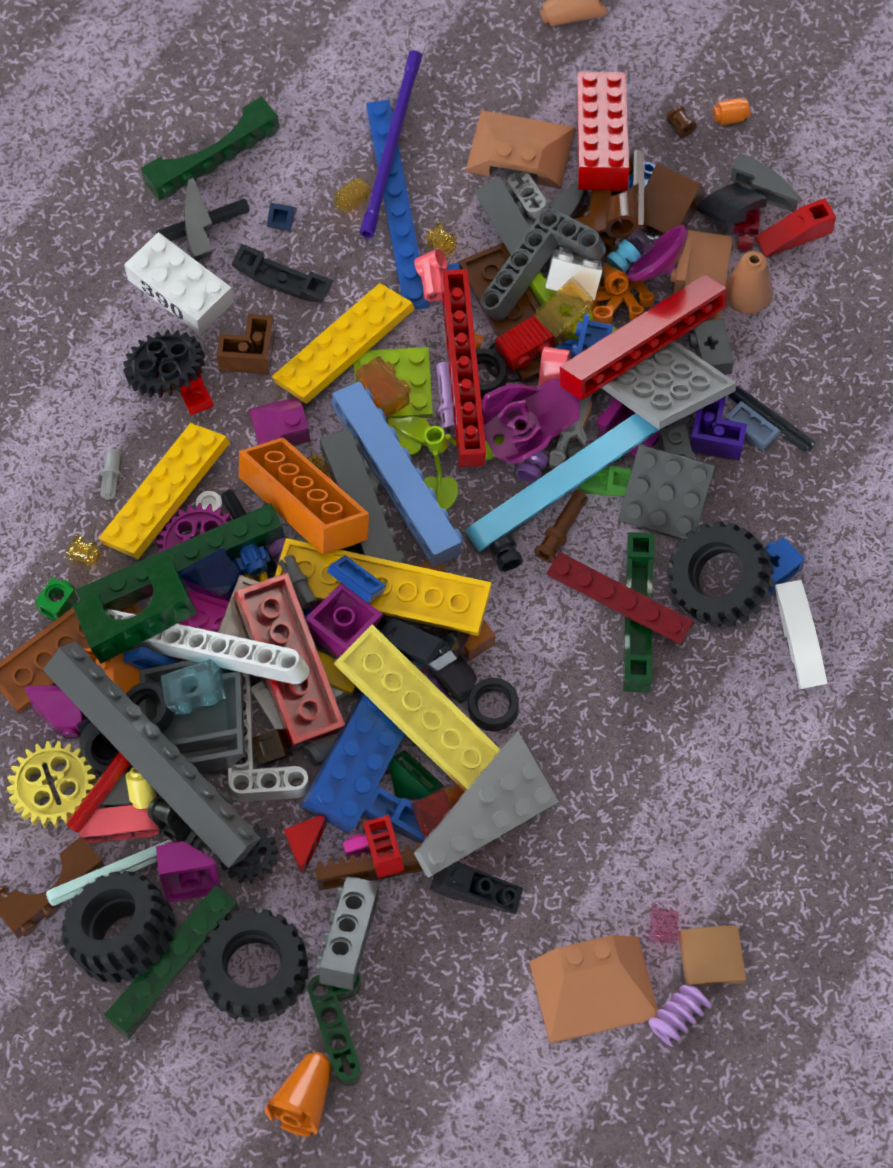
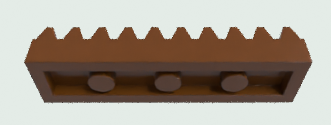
[315,842,424,891]

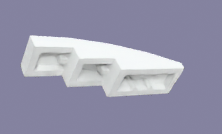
[775,580,828,689]

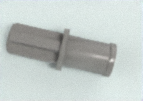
[100,449,122,500]

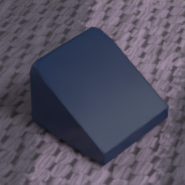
[266,202,297,231]

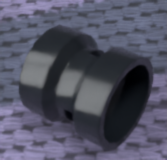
[490,536,523,572]

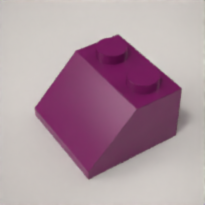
[306,583,382,659]

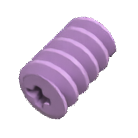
[648,985,712,1047]

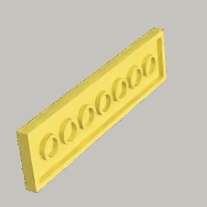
[334,625,500,792]

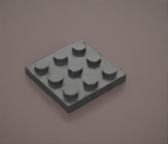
[618,444,716,539]

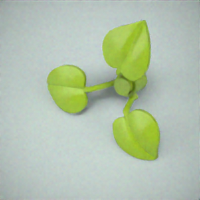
[388,416,505,511]

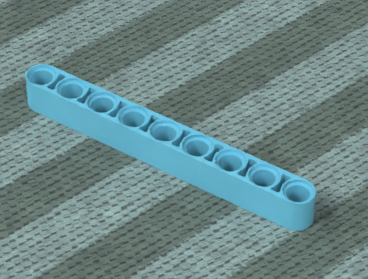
[464,413,659,553]

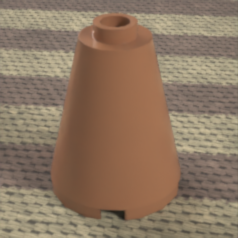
[539,0,607,26]
[725,251,773,314]

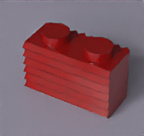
[495,314,554,371]

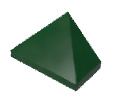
[389,750,444,798]

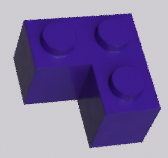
[690,397,747,461]

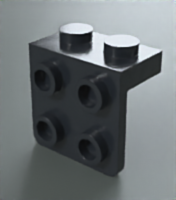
[427,630,477,704]

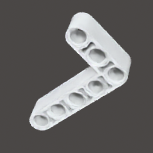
[228,672,310,802]

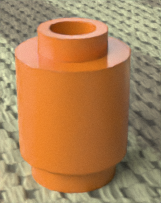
[713,97,750,126]

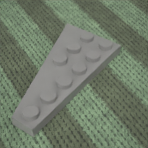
[414,731,559,877]

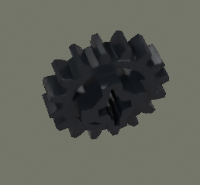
[219,824,279,884]

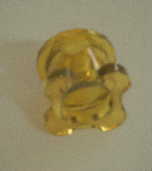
[425,222,457,255]
[66,534,100,567]

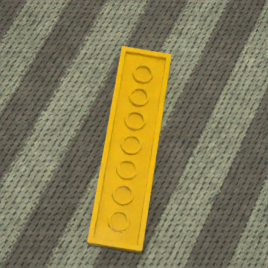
[275,538,492,636]

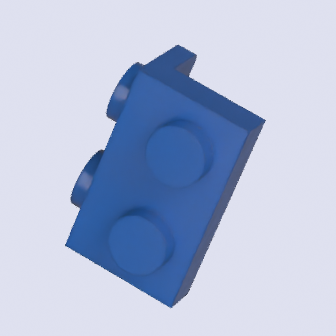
[570,314,614,359]

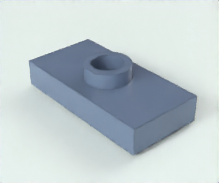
[724,401,781,452]

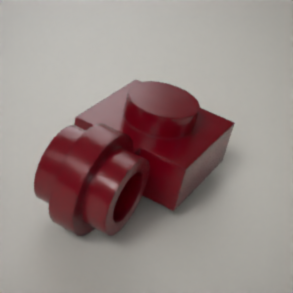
[733,209,760,252]

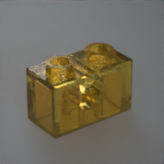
[535,277,593,338]

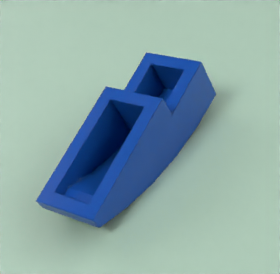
[363,786,441,844]

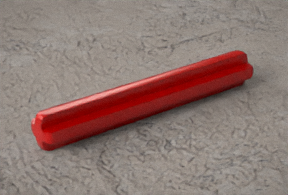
[66,752,130,833]

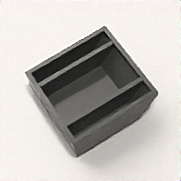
[140,660,245,773]

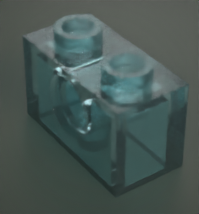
[161,659,227,714]

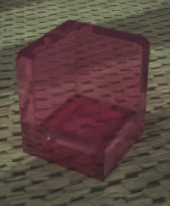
[648,902,679,944]

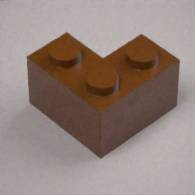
[216,314,276,374]

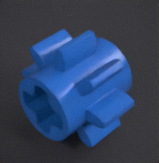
[236,544,271,577]

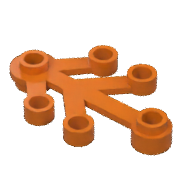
[583,266,654,324]

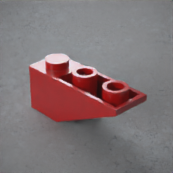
[755,198,836,258]

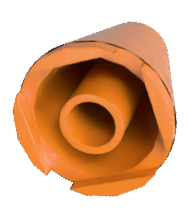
[265,1052,332,1137]

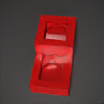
[180,374,214,416]

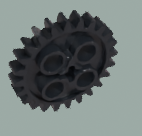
[123,330,205,398]

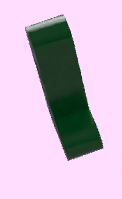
[307,973,361,1087]

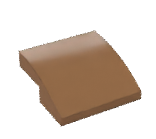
[678,926,746,987]

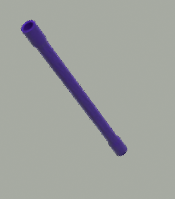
[359,50,423,238]

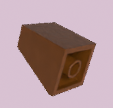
[638,164,706,236]

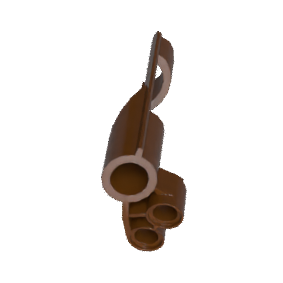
[570,149,644,258]

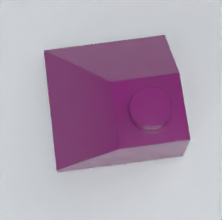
[249,397,311,446]
[25,686,87,739]
[156,841,222,903]

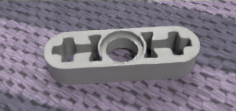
[508,171,550,221]

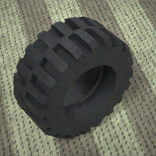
[667,521,774,628]
[62,871,175,983]
[198,908,309,1022]

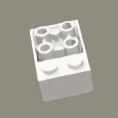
[545,247,602,300]

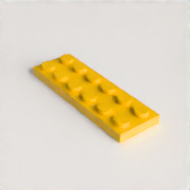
[272,283,415,404]
[98,423,231,559]

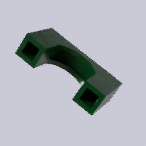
[72,555,197,664]

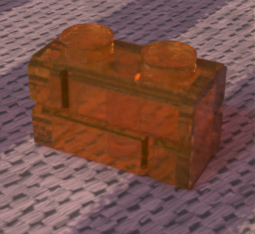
[355,356,411,418]

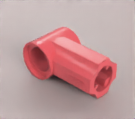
[414,249,447,302]

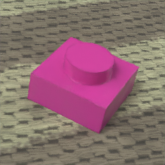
[342,834,371,861]

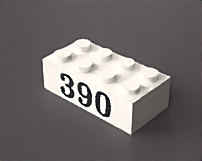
[124,232,234,335]

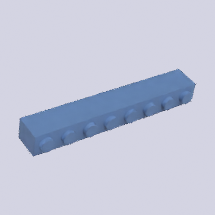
[332,381,463,567]

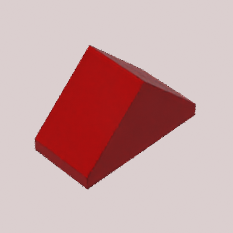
[284,815,327,874]

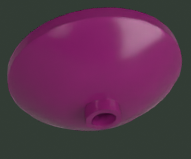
[626,225,688,281]

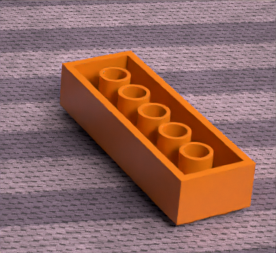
[239,437,369,555]

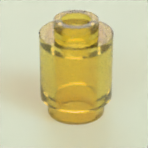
[333,177,370,213]

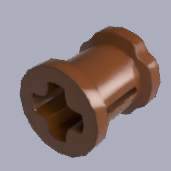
[666,105,697,138]

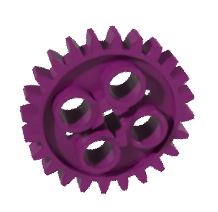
[156,503,236,585]

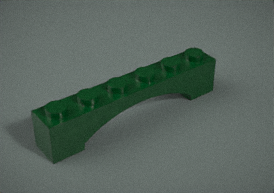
[140,96,280,201]
[623,532,655,692]
[104,885,239,1039]

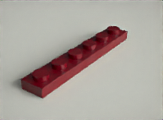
[546,552,695,646]

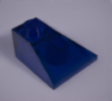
[179,547,248,602]

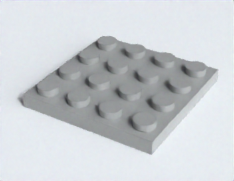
[602,341,736,430]

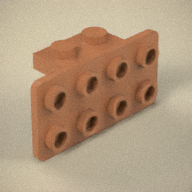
[670,230,732,321]

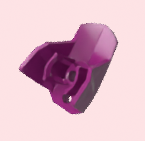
[482,379,580,465]

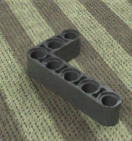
[480,208,606,321]

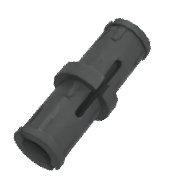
[279,555,317,609]

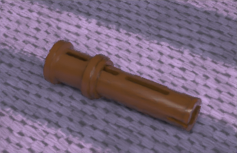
[534,490,588,563]

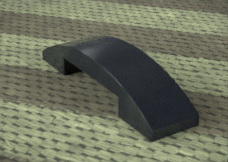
[232,244,333,303]

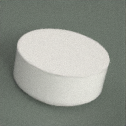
[196,491,222,512]

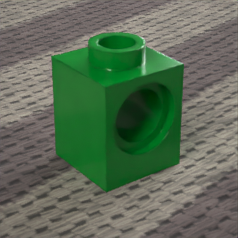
[35,577,78,621]

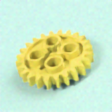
[7,741,97,828]

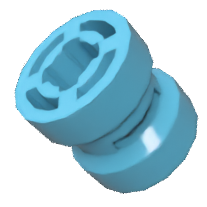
[606,240,641,273]

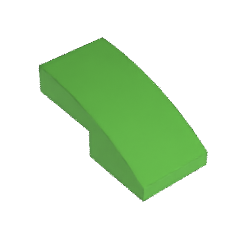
[579,466,632,496]

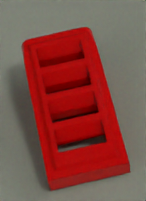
[362,815,404,877]

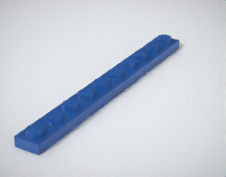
[366,99,429,310]

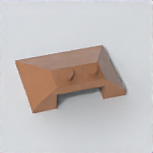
[466,110,575,189]
[529,935,658,1044]

